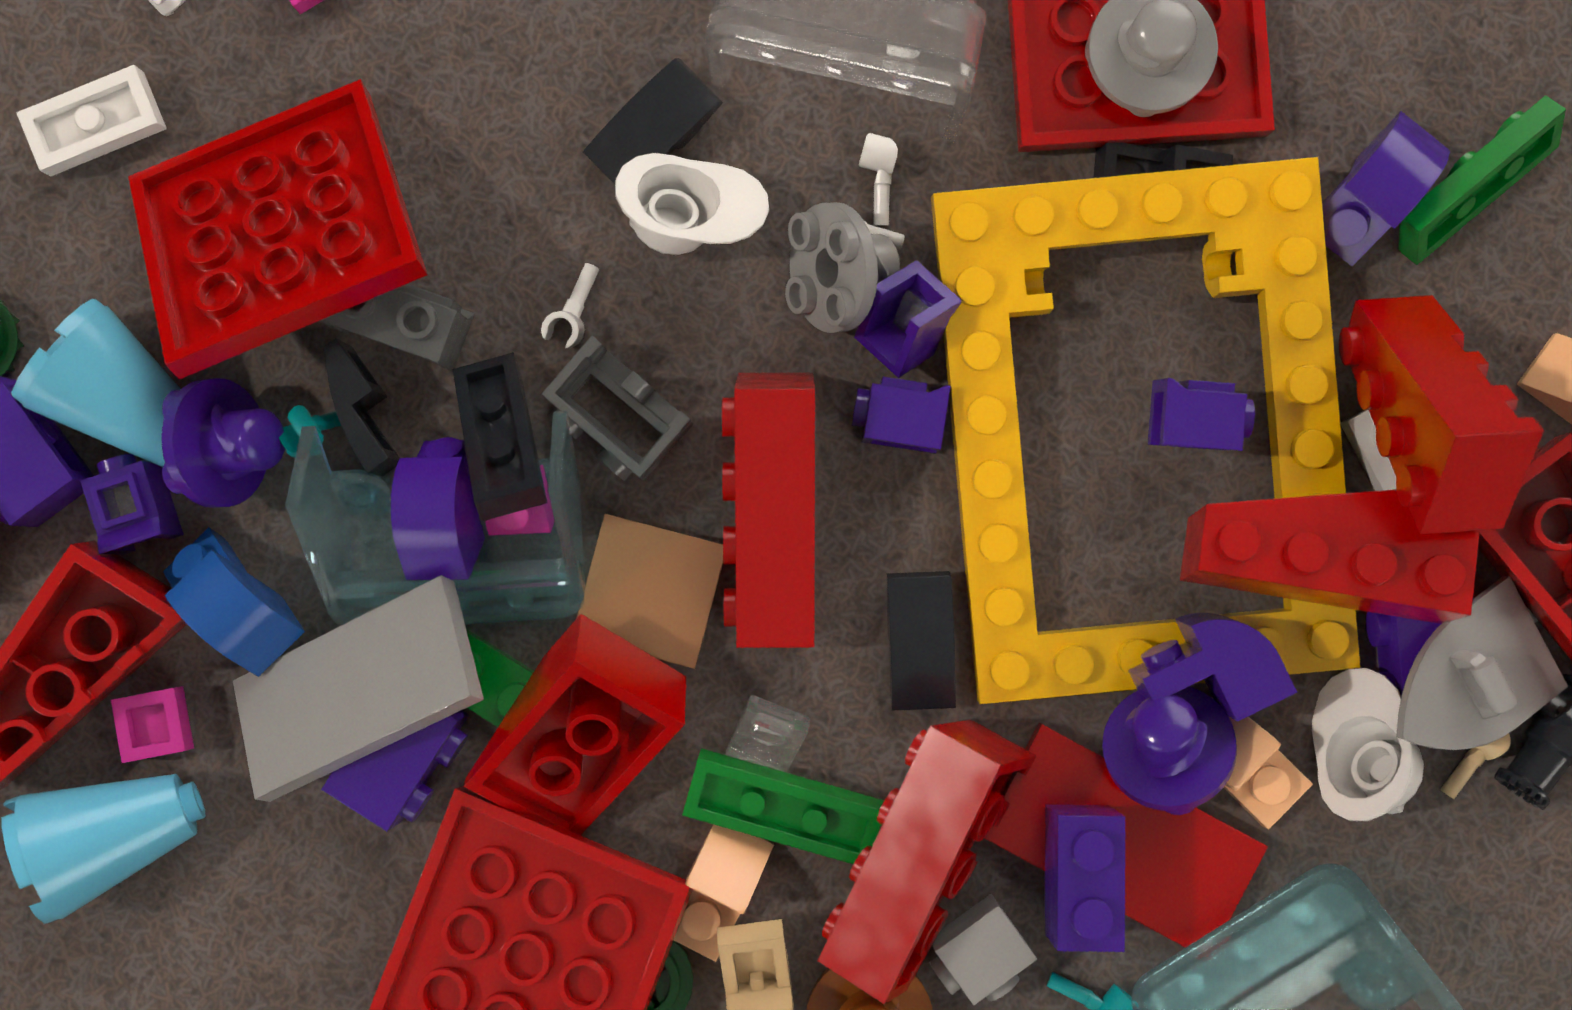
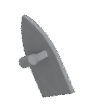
[1396,576,1568,750]

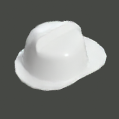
[615,153,769,255]
[1312,668,1424,821]

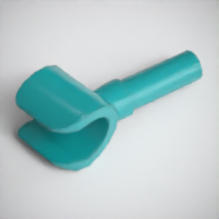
[279,405,341,458]
[1046,972,1141,1010]

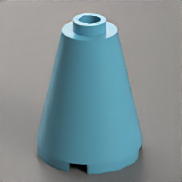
[12,298,181,467]
[1,774,205,924]

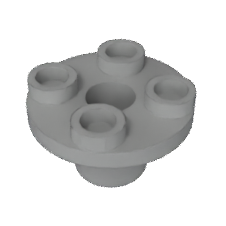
[1085,0,1218,117]
[785,202,900,333]

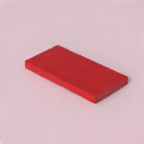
[984,723,1268,960]

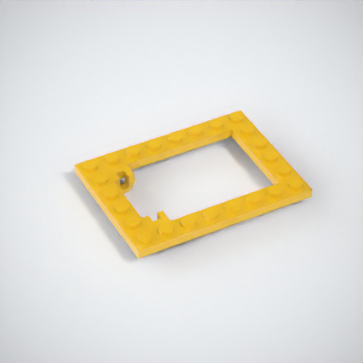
[931,157,1360,704]

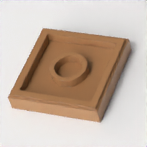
[576,514,723,669]

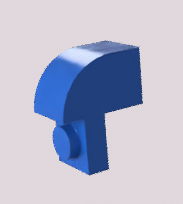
[163,527,305,677]

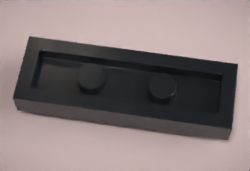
[452,352,548,522]

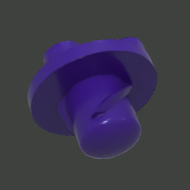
[161,378,285,508]
[1102,687,1237,815]

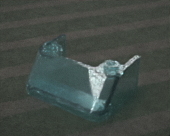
[285,411,585,625]
[1132,864,1464,1010]

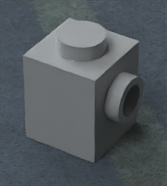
[929,894,1037,1006]

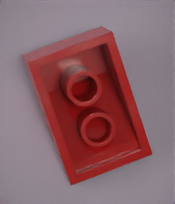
[464,614,686,835]

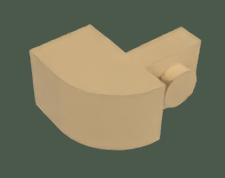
[717,919,795,1010]

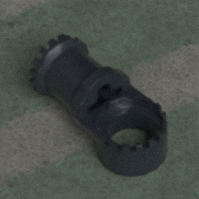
[1494,674,1572,810]

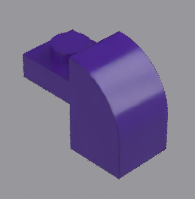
[1322,111,1450,266]
[391,437,485,580]
[1128,613,1297,722]

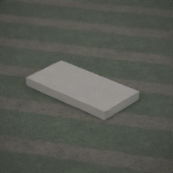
[233,576,484,802]

